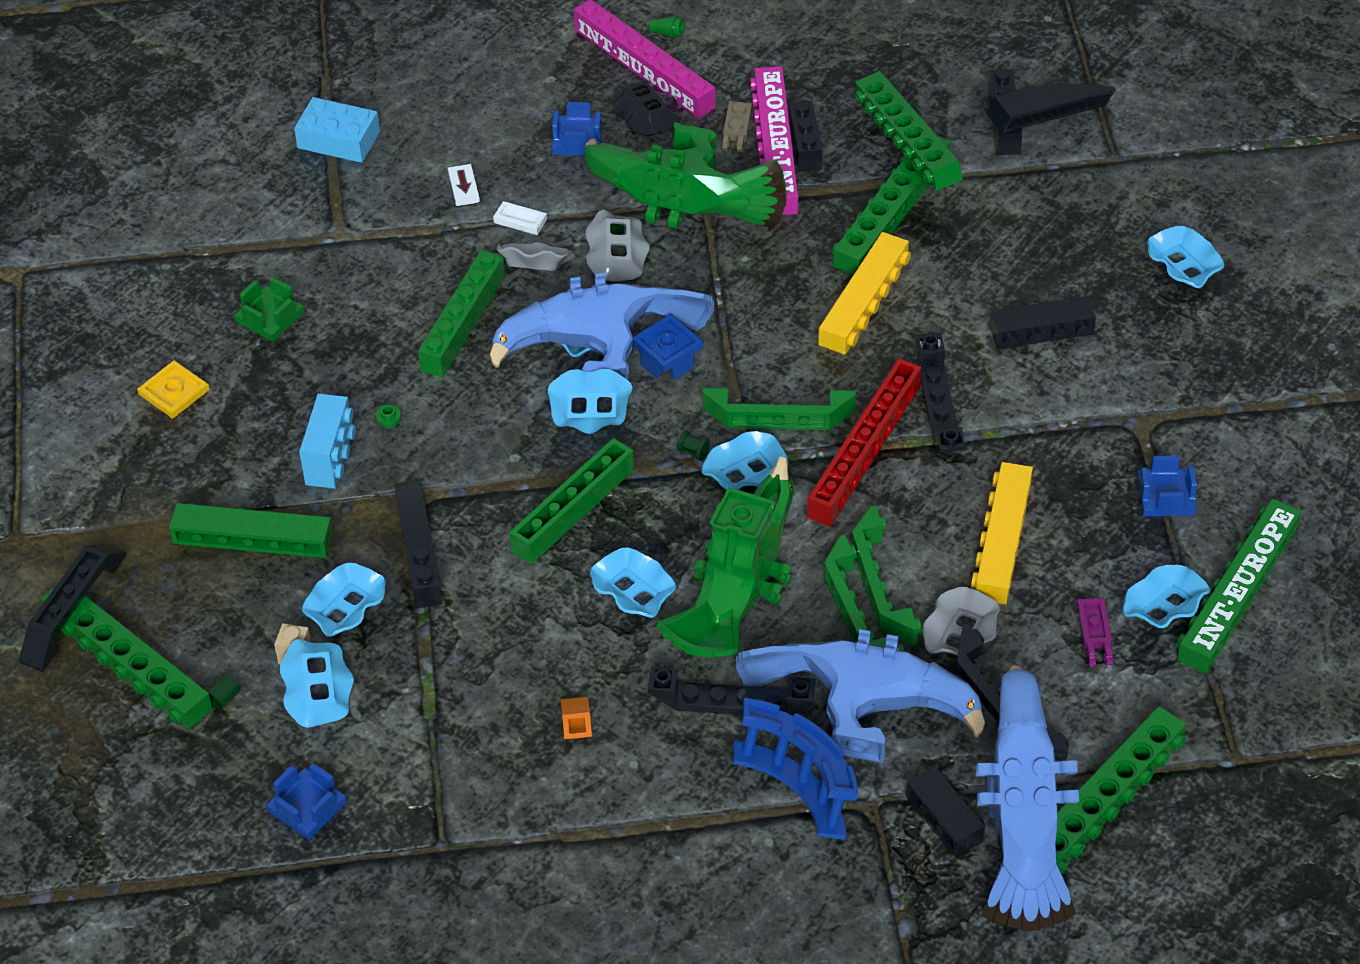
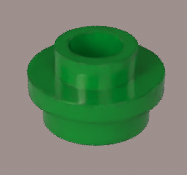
[376,404,401,428]

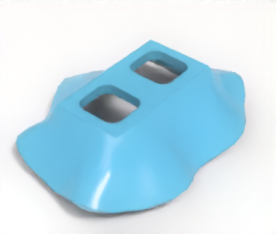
[1147,226,1224,288]
[548,369,632,434]
[702,432,789,490]
[590,548,677,618]
[302,563,386,637]
[1123,565,1210,629]
[280,639,354,728]

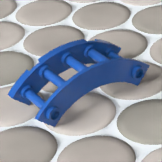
[733,697,858,840]

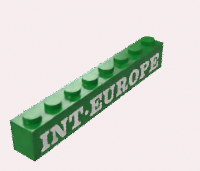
[1176,499,1302,674]

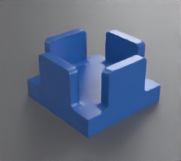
[552,102,603,155]
[632,314,703,379]
[1137,455,1197,517]
[266,763,347,840]

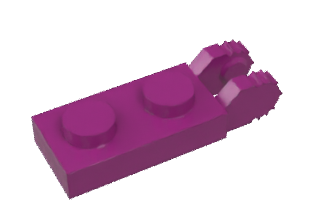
[1077,598,1113,666]

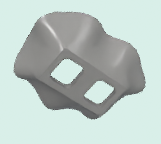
[586,209,650,281]
[496,242,576,271]
[922,587,1000,655]

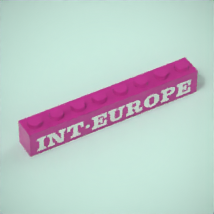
[573,0,716,119]
[750,66,798,215]

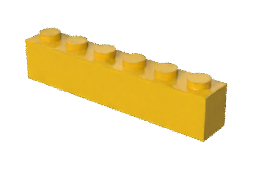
[818,232,911,355]
[971,462,1033,605]

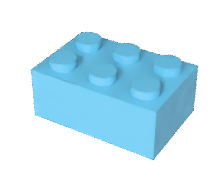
[294,97,380,163]
[299,394,356,489]

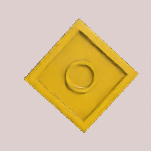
[137,360,210,419]

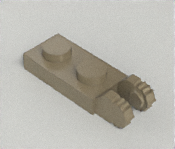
[722,101,752,152]

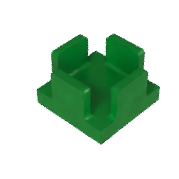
[234,278,305,342]

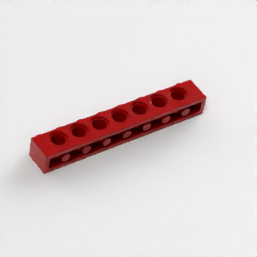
[807,358,922,527]

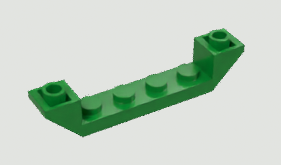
[703,388,856,430]
[852,506,922,646]
[824,534,905,652]

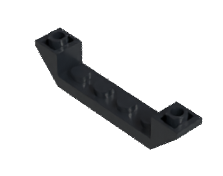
[916,333,966,452]
[19,543,127,672]
[956,623,1069,761]
[648,667,816,715]

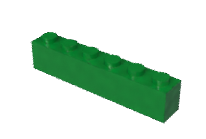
[418,250,505,378]
[509,438,634,565]
[169,503,333,558]

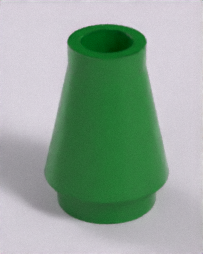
[650,16,685,39]

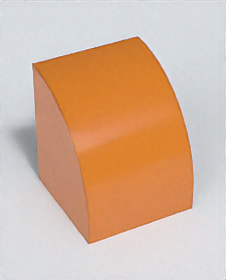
[561,697,592,739]

